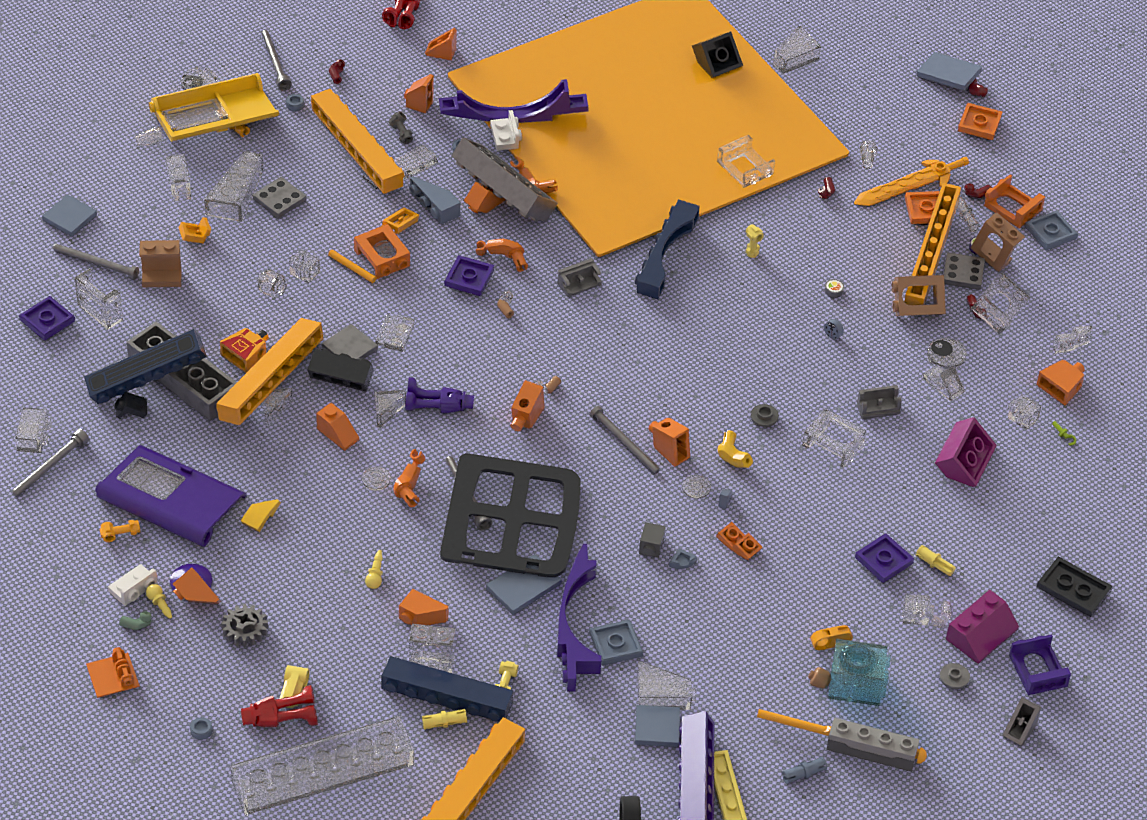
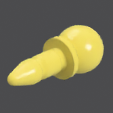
[365,550,383,589]
[146,584,172,619]

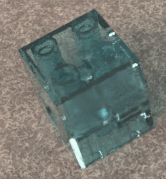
[828,639,891,706]

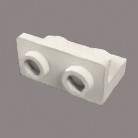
[490,110,522,151]
[108,564,158,606]

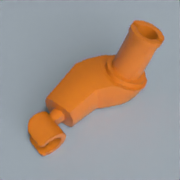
[510,157,558,193]
[476,238,528,272]
[393,449,425,507]

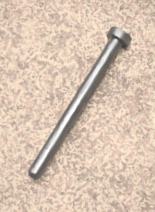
[53,244,139,280]
[590,406,659,473]

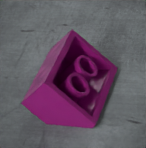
[935,417,997,487]
[946,589,1019,664]

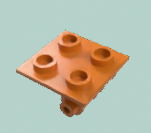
[86,647,140,698]

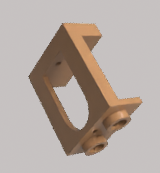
[971,212,1025,272]
[892,275,946,316]

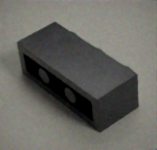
[307,349,374,392]

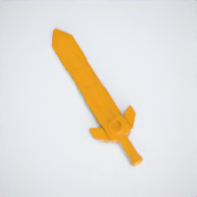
[854,157,969,206]

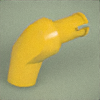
[717,430,753,468]

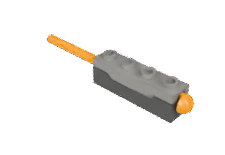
[757,709,927,772]

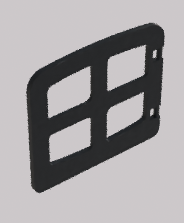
[440,453,581,577]

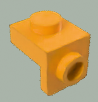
[178,217,211,244]

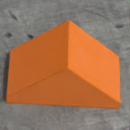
[425,28,457,61]

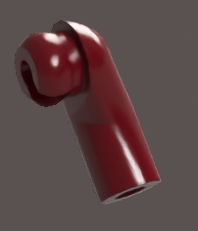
[329,59,345,84]
[969,79,988,97]
[818,177,836,199]
[964,183,992,198]

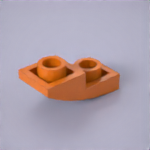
[716,522,763,560]

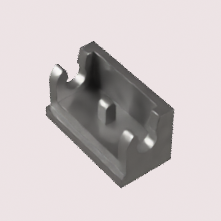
[557,258,602,297]
[857,385,902,419]

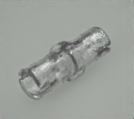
[957,197,980,232]

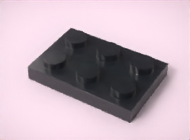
[1036,556,1113,617]

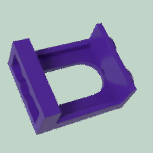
[1009,634,1071,695]

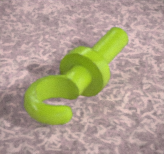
[1052,421,1076,446]

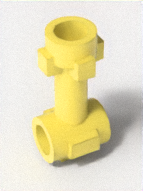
[745,224,764,258]
[495,661,519,690]

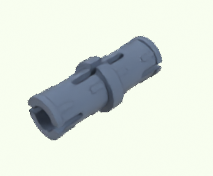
[782,756,827,784]

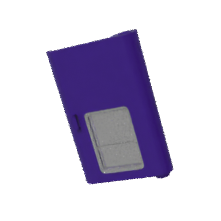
[95,445,247,547]

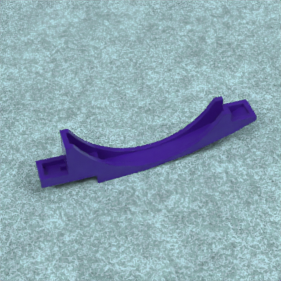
[439,79,589,123]
[557,544,602,692]

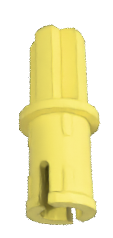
[916,545,956,576]

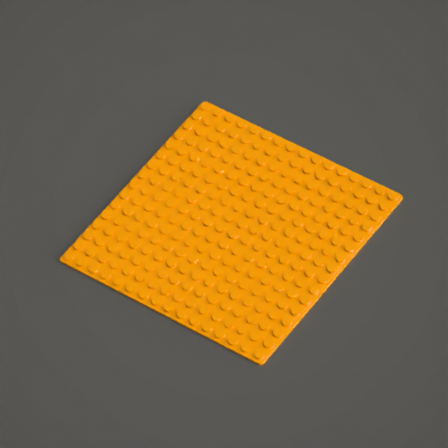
[448,0,849,257]

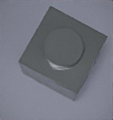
[639,522,666,558]

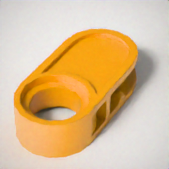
[810,625,853,650]

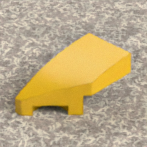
[241,499,281,532]

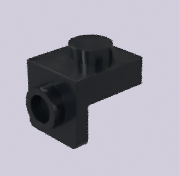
[114,391,147,419]

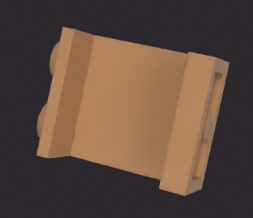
[139,240,182,287]

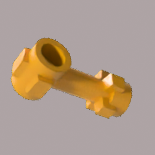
[99,520,140,542]

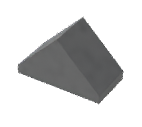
[1002,697,1041,746]

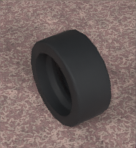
[619,796,641,820]

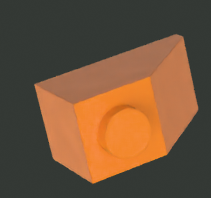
[404,74,434,114]
[464,182,506,214]
[316,403,359,451]
[173,568,222,604]
[399,588,449,627]

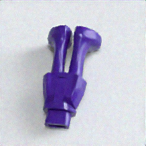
[405,377,474,413]

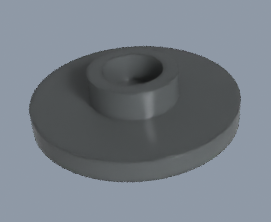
[750,404,779,427]

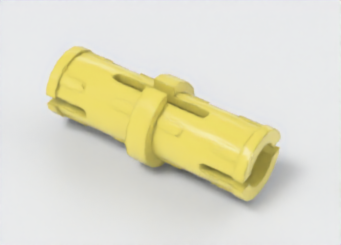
[422,709,467,730]

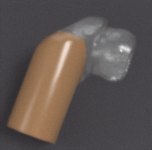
[497,291,514,318]
[534,376,561,394]

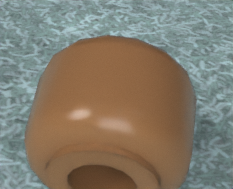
[808,667,831,689]

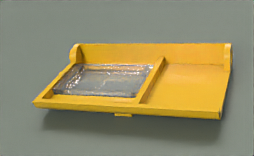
[149,73,279,142]

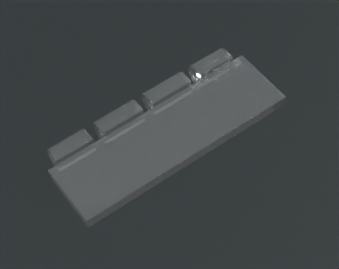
[363,145,438,190]

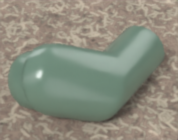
[119,611,152,630]

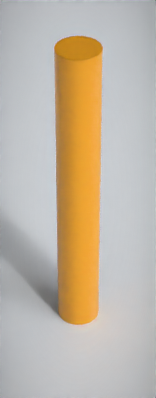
[328,249,377,283]

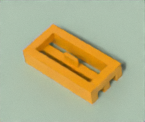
[382,207,419,234]

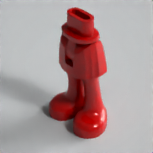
[382,0,420,30]
[241,685,318,727]

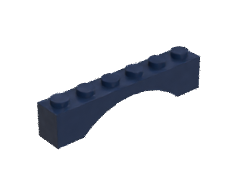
[635,199,700,300]

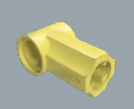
[279,665,310,708]

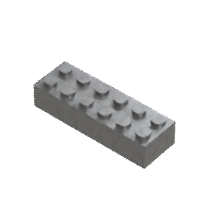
[451,138,558,222]
[127,321,237,421]

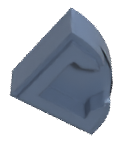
[719,489,732,510]
[669,548,697,569]

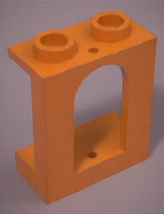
[984,175,1045,229]
[354,224,410,280]

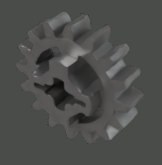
[221,604,268,647]

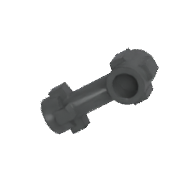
[388,111,413,144]

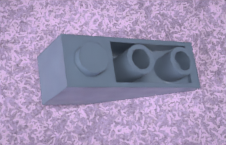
[409,176,461,225]

